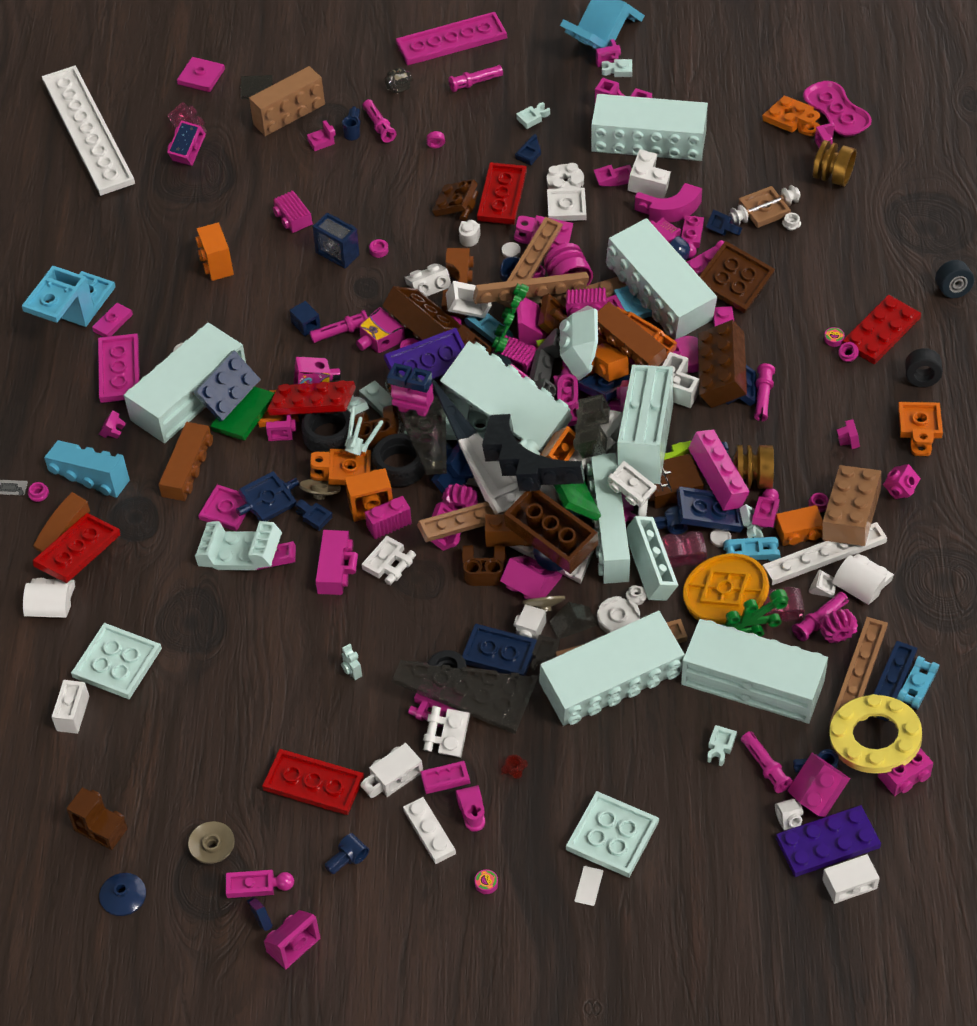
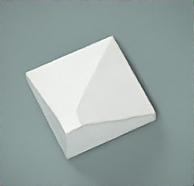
[809,570,836,598]

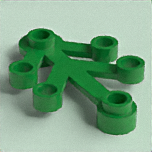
[492,283,529,353]
[722,589,789,637]

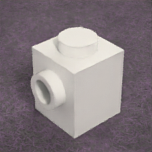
[514,604,546,641]

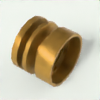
[813,140,857,187]
[733,445,774,489]

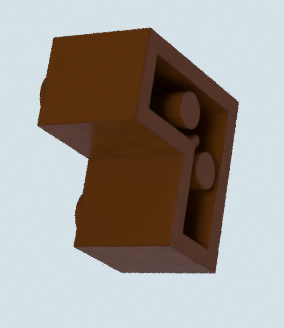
[66,787,128,850]

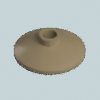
[299,479,341,499]
[522,596,565,612]
[188,821,235,864]

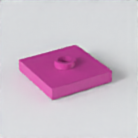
[177,57,225,92]

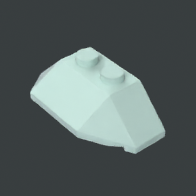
[559,306,598,380]

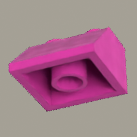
[516,297,546,347]
[500,555,563,600]
[787,753,851,817]
[264,910,321,970]

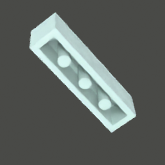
[626,516,678,601]

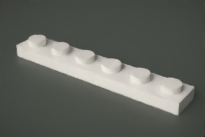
[763,522,887,585]

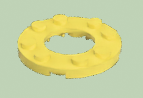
[830,694,922,773]

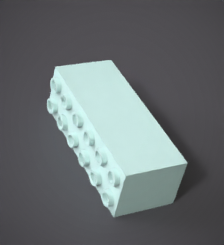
[591,94,708,161]
[606,218,717,340]
[124,323,246,444]
[440,341,573,454]
[617,365,673,484]
[539,611,685,726]
[681,619,828,724]

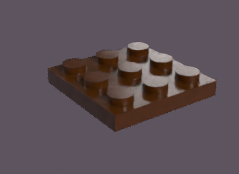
[699,241,775,313]

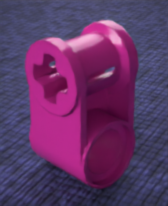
[456,785,485,831]

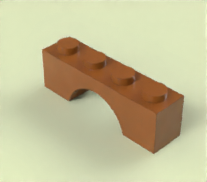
[442,248,474,319]

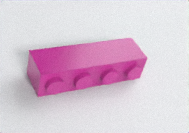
[688,429,750,511]

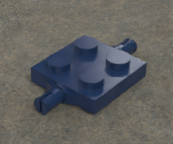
[236,471,299,521]

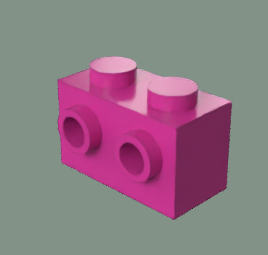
[878,748,933,796]

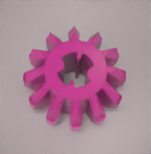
[442,483,478,511]
[819,608,858,643]

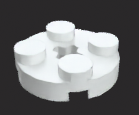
[547,163,584,189]

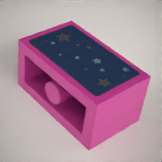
[167,120,206,166]

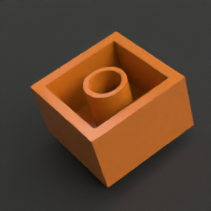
[195,222,234,281]
[345,468,393,522]

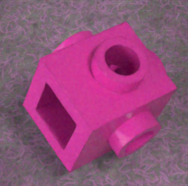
[883,464,921,499]

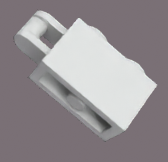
[360,743,423,798]

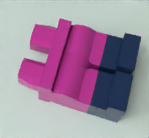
[387,363,434,417]

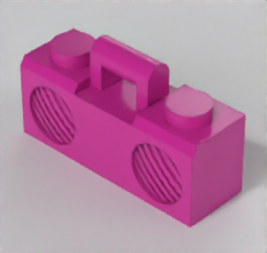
[316,530,358,595]

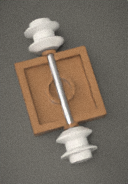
[729,185,800,228]

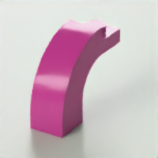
[635,183,702,223]

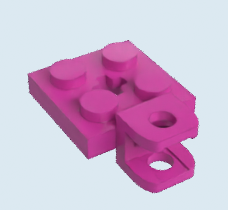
[514,215,573,252]

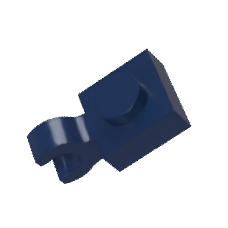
[706,209,743,235]
[295,499,333,531]

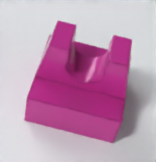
[99,410,126,439]
[837,419,860,449]

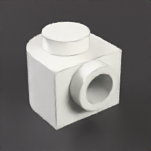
[459,220,481,247]
[775,799,803,830]

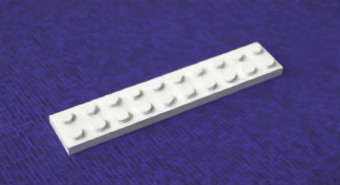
[42,65,135,196]

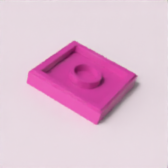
[198,485,248,531]

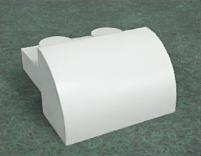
[832,554,894,605]
[23,578,75,618]

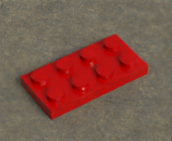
[477,162,527,225]
[842,295,921,365]
[268,380,356,416]
[33,513,120,583]
[262,749,364,815]

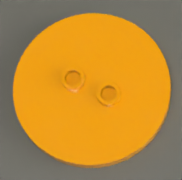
[683,553,769,625]

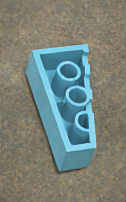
[44,440,130,498]

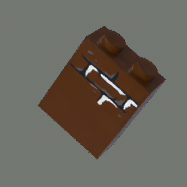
[648,454,704,509]

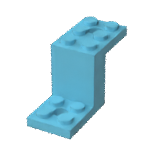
[560,0,645,49]
[22,266,115,327]

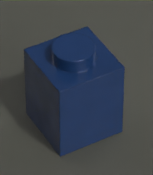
[290,301,321,337]

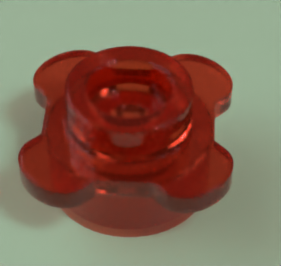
[501,755,528,779]

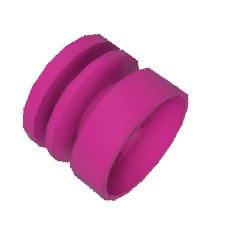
[544,243,593,286]

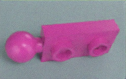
[681,215,704,259]
[752,488,780,527]
[226,870,294,898]

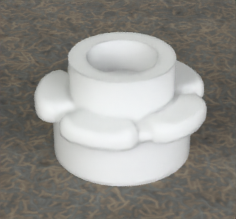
[782,213,801,230]
[626,585,647,605]

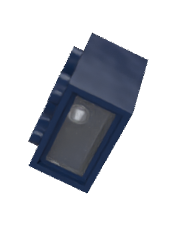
[312,213,360,269]

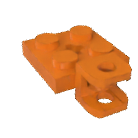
[762,95,820,136]
[898,402,943,456]
[310,449,371,485]

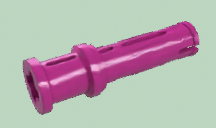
[448,65,503,92]
[362,100,397,143]
[309,310,368,343]
[754,363,775,421]
[792,592,849,641]
[741,731,793,793]

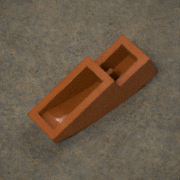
[33,492,90,552]

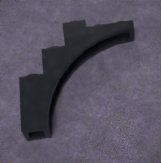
[482,414,585,491]

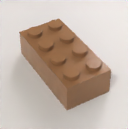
[249,66,325,136]
[823,465,881,546]

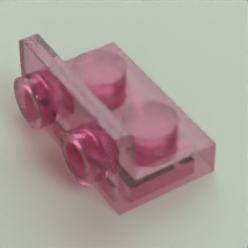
[167,102,207,133]

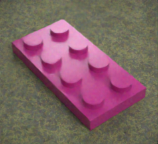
[98,334,140,403]

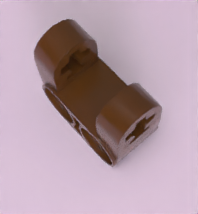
[354,405,399,449]
[462,545,506,586]

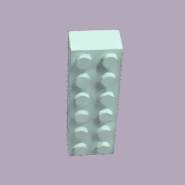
[587,453,630,584]

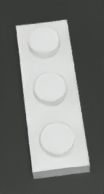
[403,797,456,864]

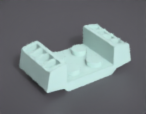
[195,521,282,570]

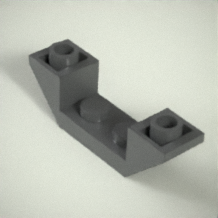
[529,328,561,400]

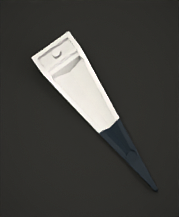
[432,380,525,514]

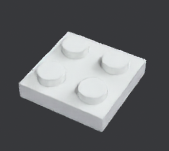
[547,188,586,221]

